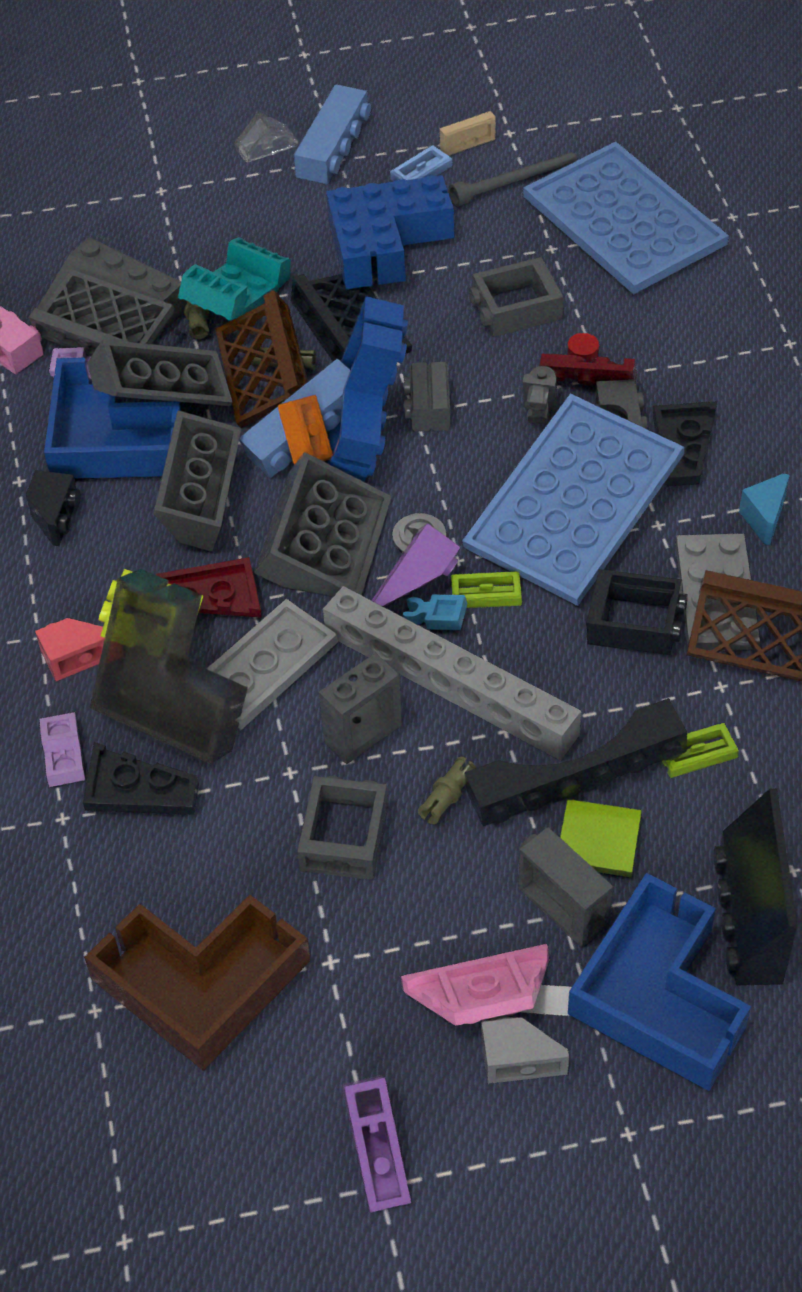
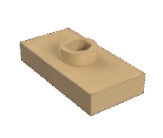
[440,111,495,156]

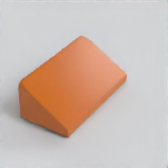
[278,394,333,465]

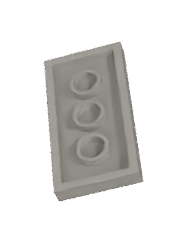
[676,534,760,651]
[189,599,338,730]

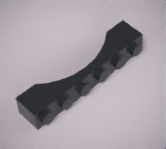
[464,698,687,827]

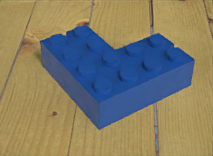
[326,175,455,289]
[326,296,408,482]
[44,357,181,478]
[567,873,751,1091]

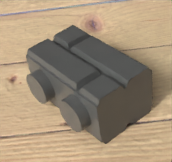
[404,362,450,432]

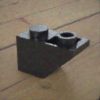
[26,470,81,546]

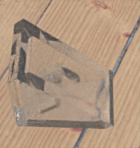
[235,111,298,163]

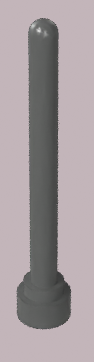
[449,152,577,207]

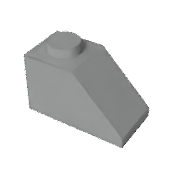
[481,1016,569,1084]

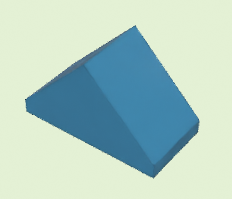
[739,474,790,545]

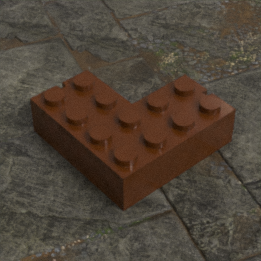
[84,895,311,1071]

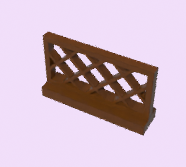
[215,290,308,428]
[686,570,802,681]

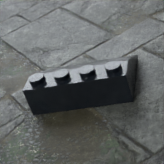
[714,788,797,986]

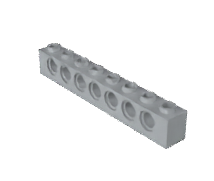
[323,586,581,761]

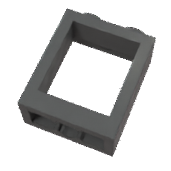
[469,257,563,337]
[319,653,402,764]
[297,776,388,880]
[518,827,613,948]

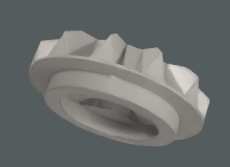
[392,513,446,553]

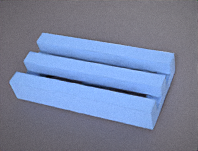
[390,145,452,181]

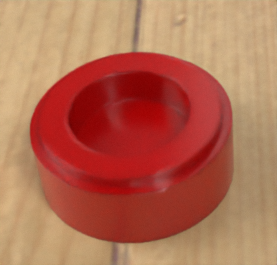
[567,333,599,362]

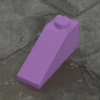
[371,523,460,607]
[342,1075,411,1212]

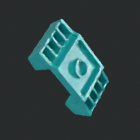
[178,237,291,321]

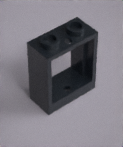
[586,569,688,655]

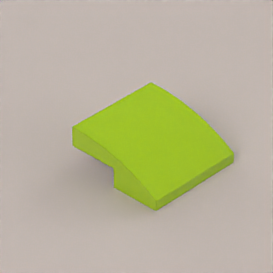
[560,799,642,877]

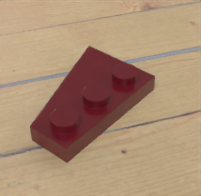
[539,353,637,386]
[149,557,262,618]

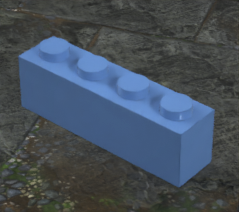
[294,84,371,184]
[239,359,350,478]

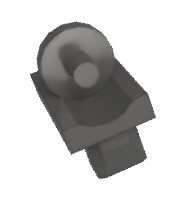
[523,366,557,424]

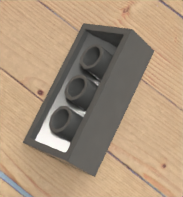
[87,339,233,406]
[153,411,241,551]

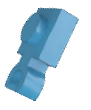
[403,594,467,630]

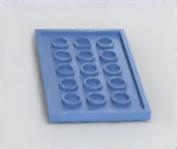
[523,142,729,294]
[462,394,684,606]

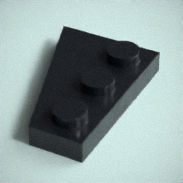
[653,401,718,487]
[83,742,199,815]

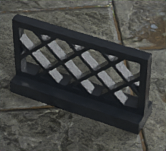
[290,274,412,361]

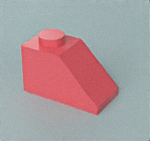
[35,618,120,681]

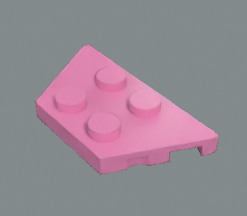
[401,944,549,1026]

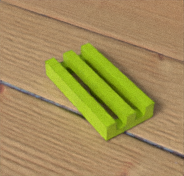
[451,571,522,608]
[662,723,739,778]

